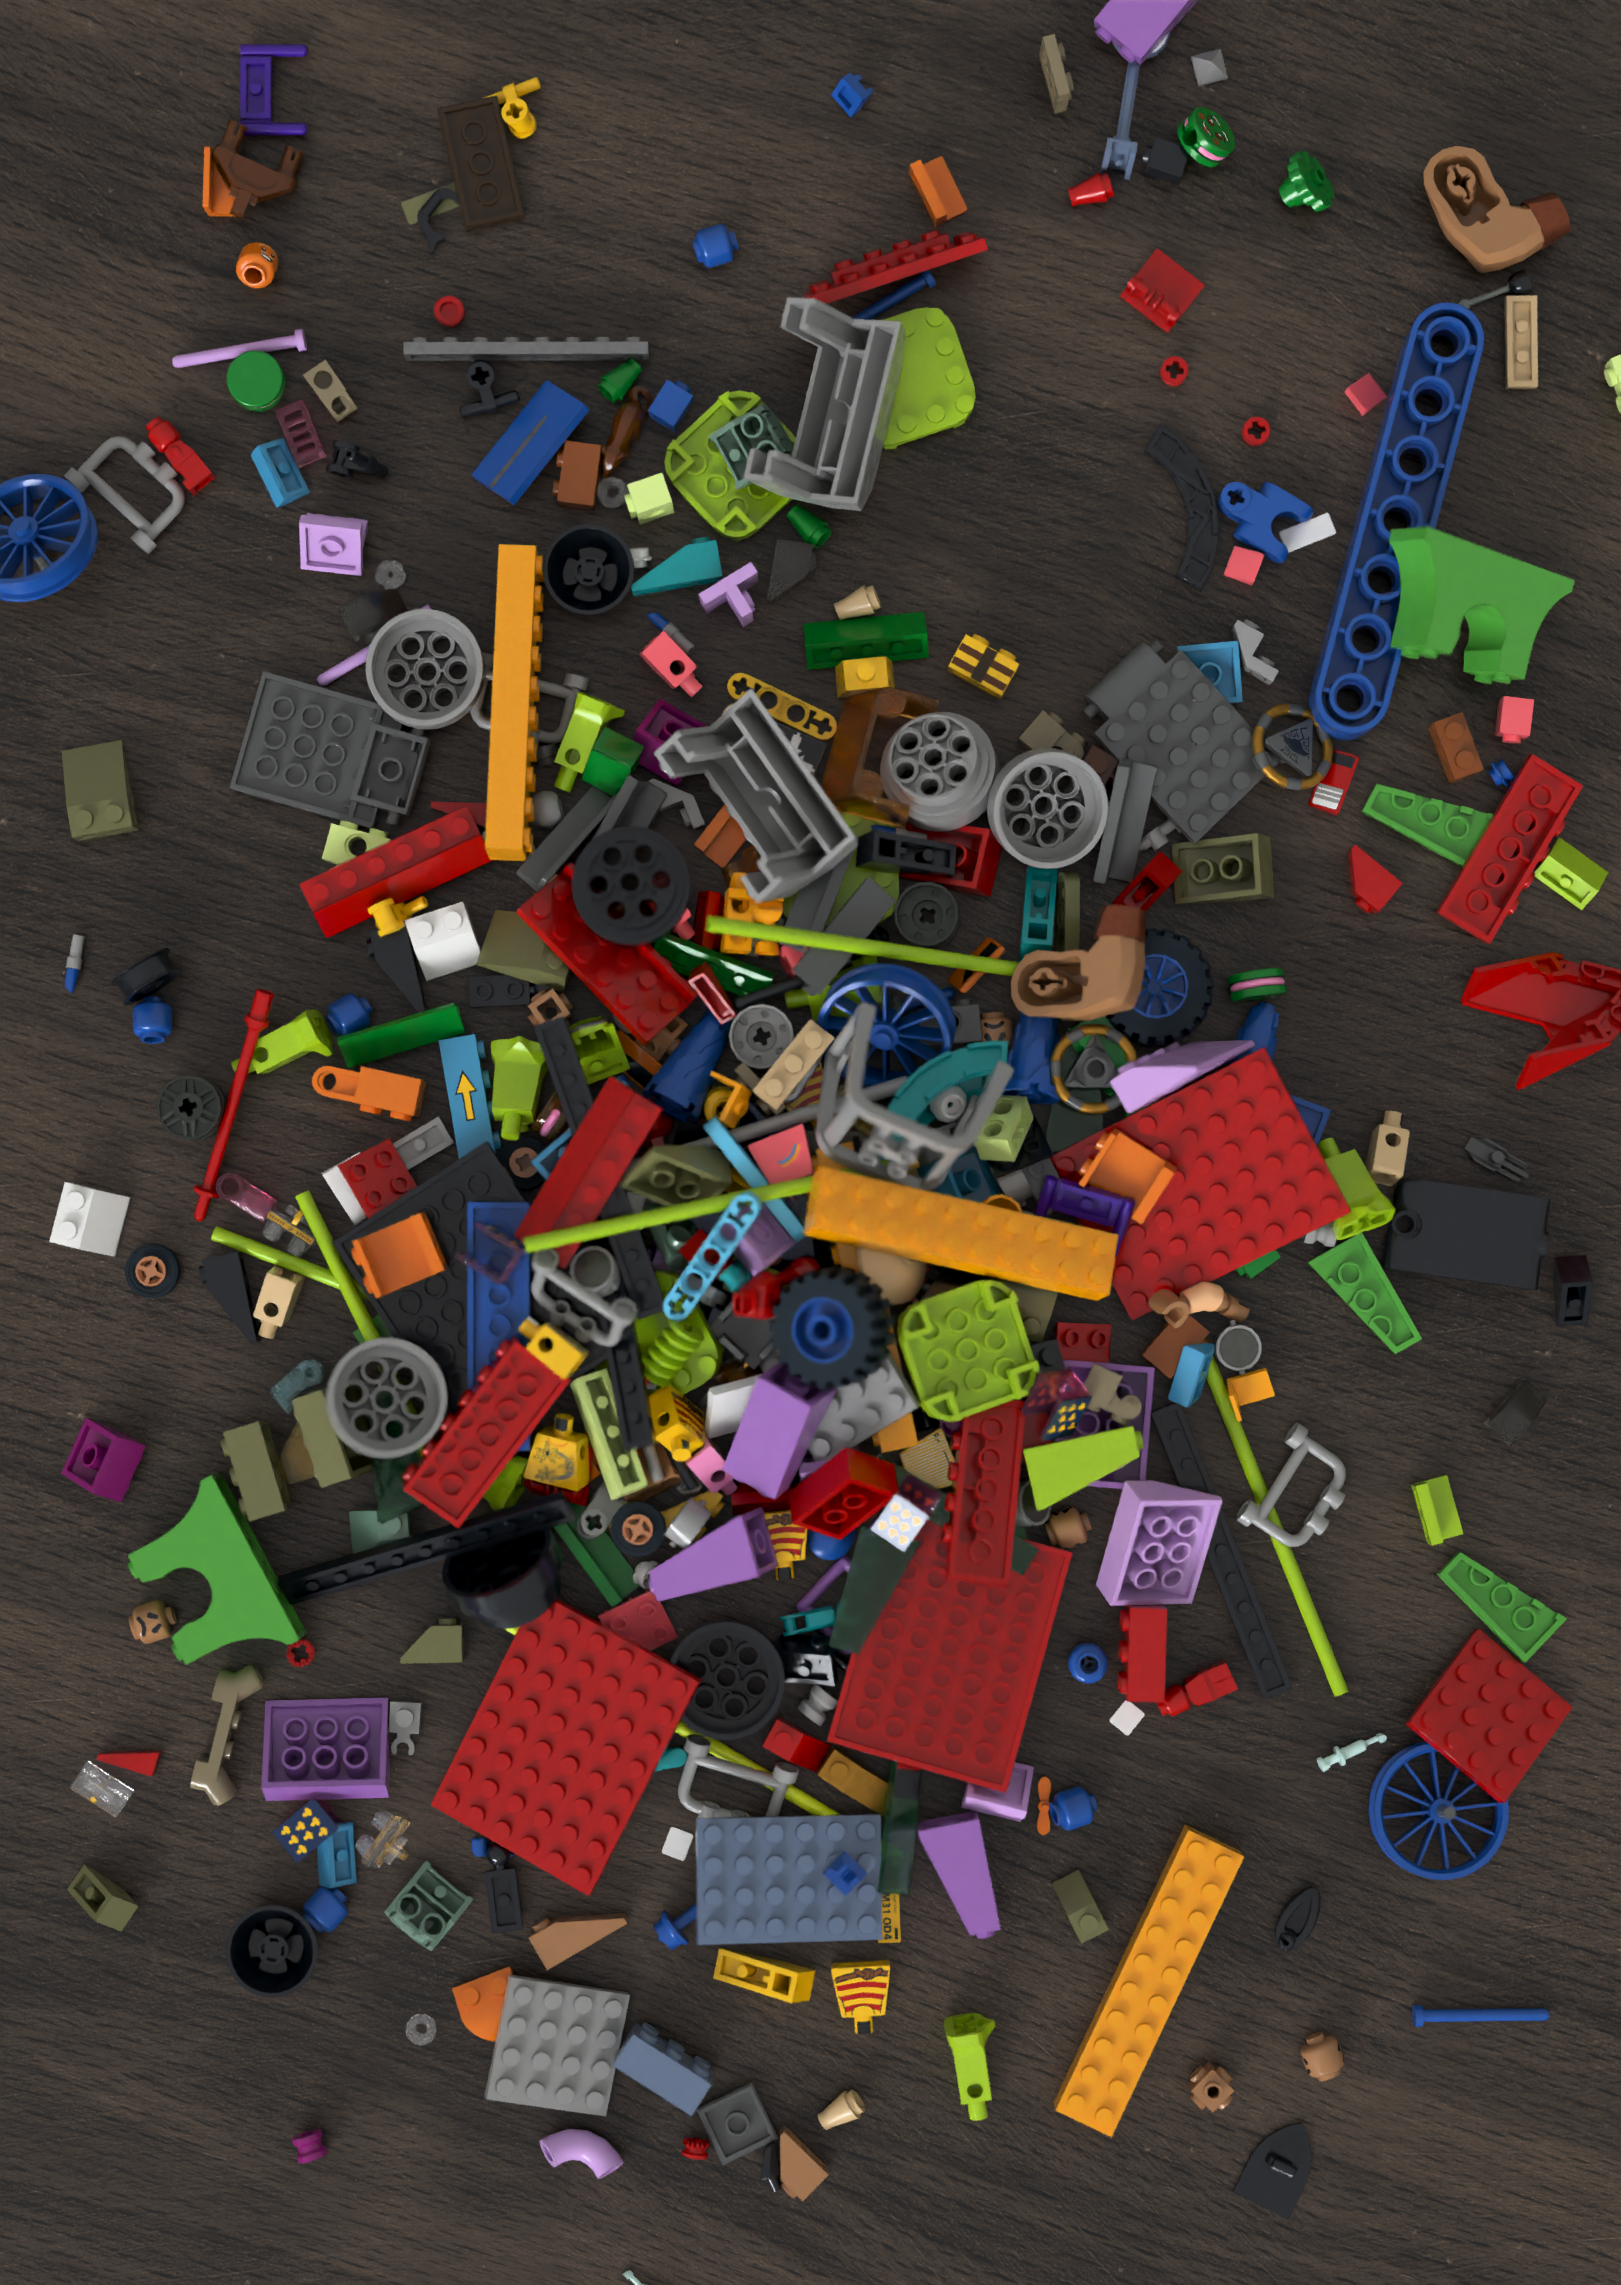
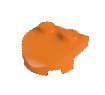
[452,1967,514,2042]

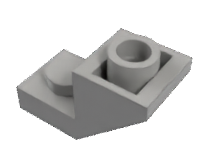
[1231,619,1279,686]
[649,779,706,832]

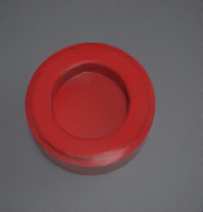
[434,296,465,328]

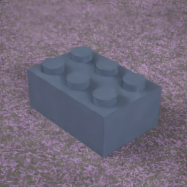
[613,2022,713,2116]

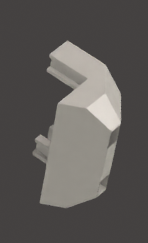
[743,297,905,511]
[654,688,858,903]

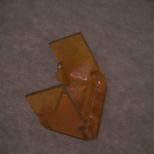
[821,687,939,828]

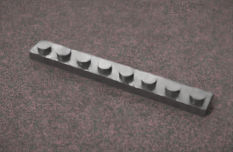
[403,337,650,361]

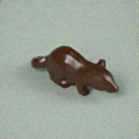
[602,385,652,478]

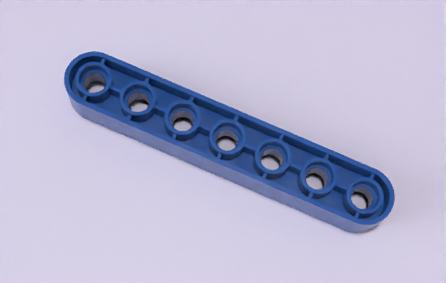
[1308,303,1484,741]

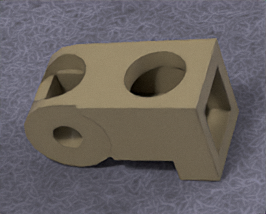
[303,359,358,422]

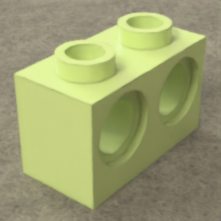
[973,1095,1033,1162]

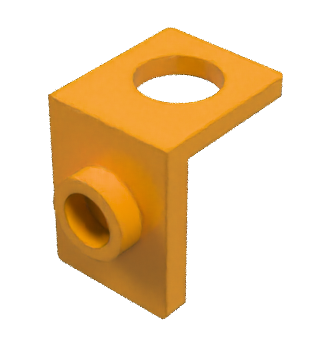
[710,1071,752,1129]
[1226,1368,1275,1422]

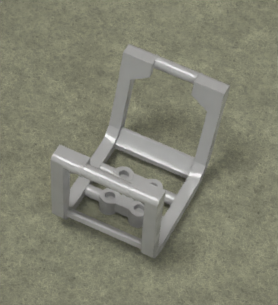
[815,1002,1013,1192]

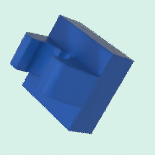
[831,72,873,117]
[823,1851,867,1896]

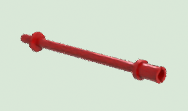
[194,988,275,1221]

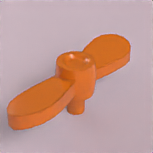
[1037,1776,1051,1835]

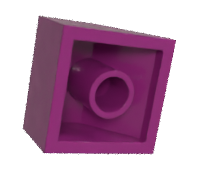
[632,699,707,786]
[61,1418,146,1502]

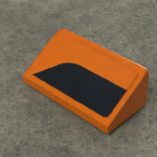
[947,937,1005,995]
[617,1030,662,1090]

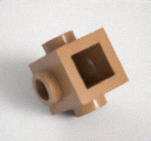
[528,988,573,1026]
[635,1017,688,1061]
[1187,2062,1234,2113]

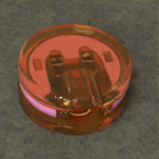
[531,1091,567,1143]

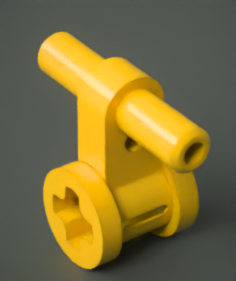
[484,77,541,139]
[367,896,428,937]

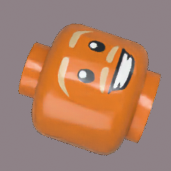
[236,242,278,289]

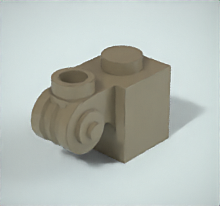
[1018,711,1088,759]
[1079,1363,1142,1426]

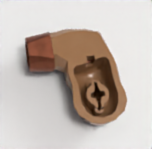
[1423,146,1571,273]
[1011,905,1146,1021]

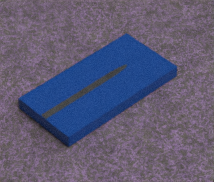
[472,380,590,505]

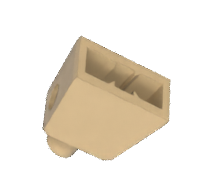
[1365,1111,1410,1186]
[253,1265,306,1339]

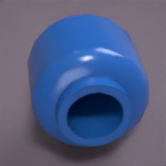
[692,224,739,268]
[325,993,373,1037]
[133,996,173,1044]
[1067,1642,1108,1683]
[1049,1786,1097,1831]
[303,1887,348,1933]

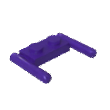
[240,44,308,135]
[1034,1175,1135,1258]

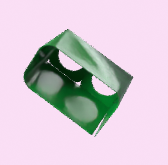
[582,727,644,797]

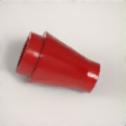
[1068,172,1114,206]

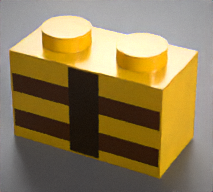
[947,634,1019,700]

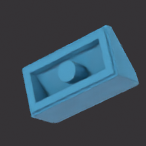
[251,438,310,508]
[1168,1343,1215,1408]
[317,1822,357,1889]

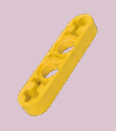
[727,673,837,742]

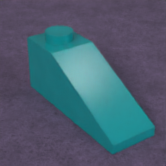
[631,537,723,596]
[1018,866,1058,962]

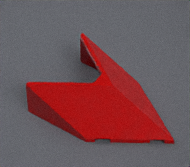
[1461,952,1621,1091]

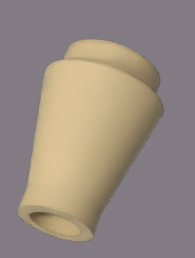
[834,585,881,620]
[818,2089,865,2130]

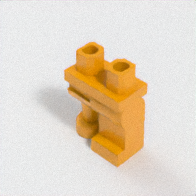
[720,872,784,956]

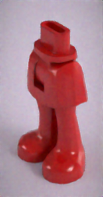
[733,1256,820,1320]

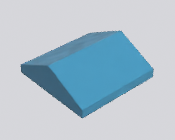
[1177,641,1243,703]

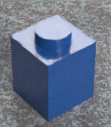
[648,379,694,433]

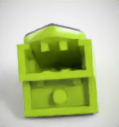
[568,1016,630,1085]

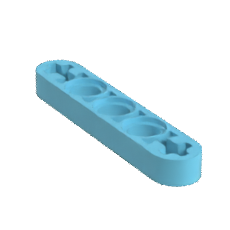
[703,1116,807,1243]
[663,1192,762,1321]

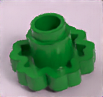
[1279,151,1334,212]

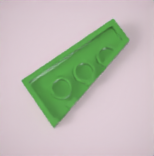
[1361,784,1493,867]
[1307,1232,1422,1354]
[1437,1552,1567,1662]

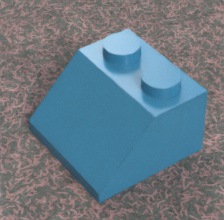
[917,1146,1000,1203]

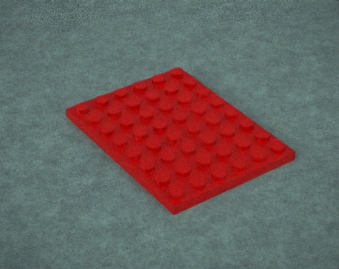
[1049,1046,1351,1320]
[827,1512,1072,1793]
[431,1598,701,1896]

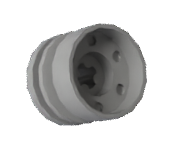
[729,1004,794,1069]

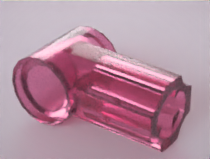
[216,1173,278,1223]

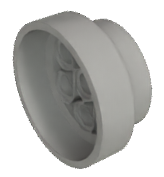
[366,609,485,730]
[880,712,1000,832]
[987,748,1108,869]
[325,1338,447,1459]

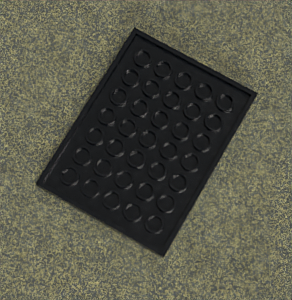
[332,1141,607,1417]

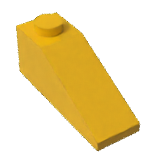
[713,1948,816,2003]

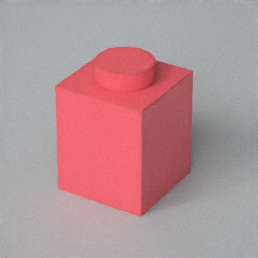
[1494,696,1534,744]

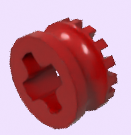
[1160,356,1188,386]
[1242,417,1270,447]
[286,1638,316,1667]
[681,2137,710,2160]

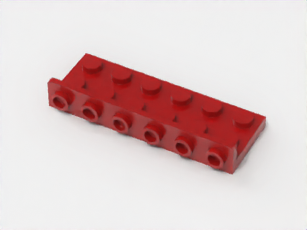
[516,862,697,1046]
[401,1335,571,1528]

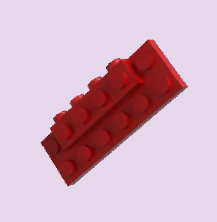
[804,229,988,304]
[1436,754,1583,944]
[942,1400,1026,1587]

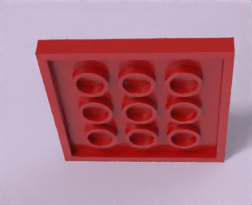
[1406,1628,1573,1804]

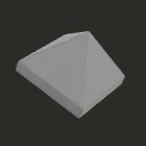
[1191,49,1228,87]

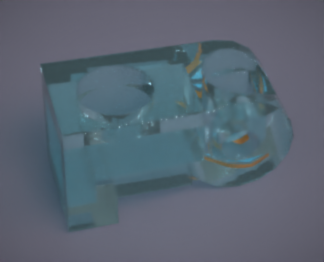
[268,1359,325,1414]

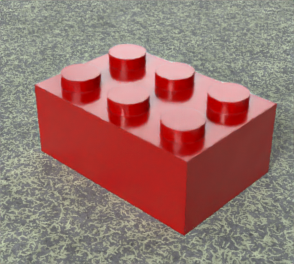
[788,1447,898,1540]
[1117,1604,1167,1703]

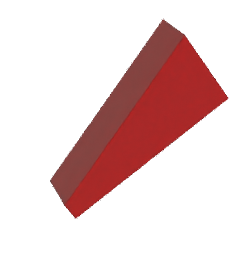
[431,802,487,829]
[688,961,738,1025]
[97,1750,162,1777]

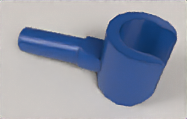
[471,1837,514,1859]

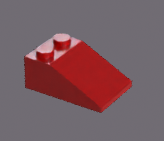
[899,822,1002,897]

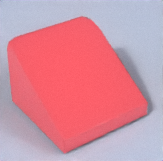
[1344,373,1387,416]
[1223,546,1265,586]

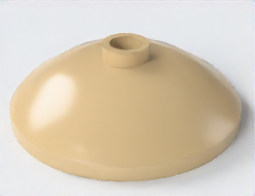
[857,1247,927,1305]

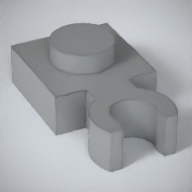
[388,1700,422,1755]

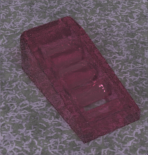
[275,399,327,467]

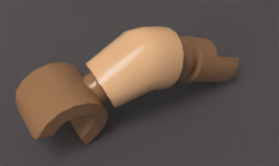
[1149,1281,1250,1329]

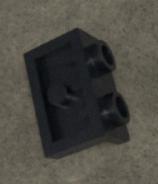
[775,1634,839,1686]

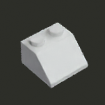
[404,901,481,981]
[49,1182,131,1257]

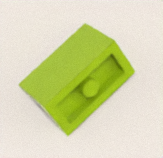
[1533,837,1609,910]
[1411,1475,1463,1546]

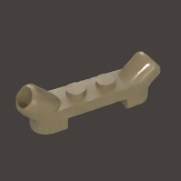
[190,1664,264,1806]

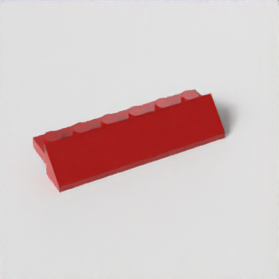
[299,805,492,938]
[514,1076,663,1269]

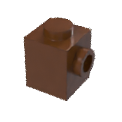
[1084,745,1118,786]

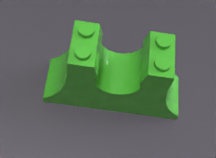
[1389,527,1575,684]
[127,1471,307,1665]

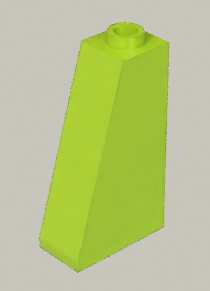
[1024,1425,1144,1511]

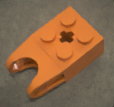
[312,1066,427,1122]

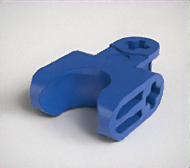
[1217,481,1314,563]

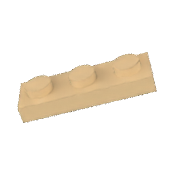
[1505,295,1538,389]
[752,1019,835,1111]

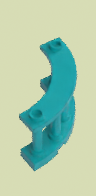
[878,1041,1008,1161]

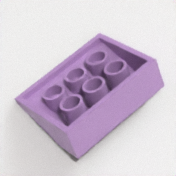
[1110,1040,1255,1114]
[1096,1480,1223,1606]

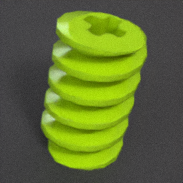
[641,1319,704,1387]

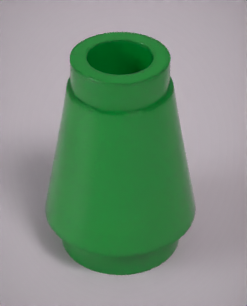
[597,358,642,403]
[786,504,832,549]

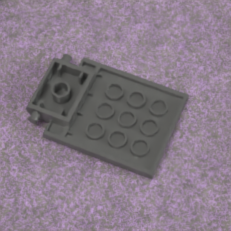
[1082,641,1281,844]
[229,671,432,829]

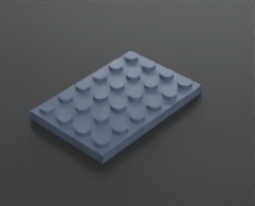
[696,1814,882,1945]

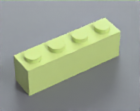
[570,1369,648,1500]

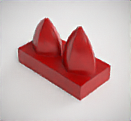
[691,891,725,952]
[731,1481,792,1515]

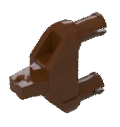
[212,120,304,219]

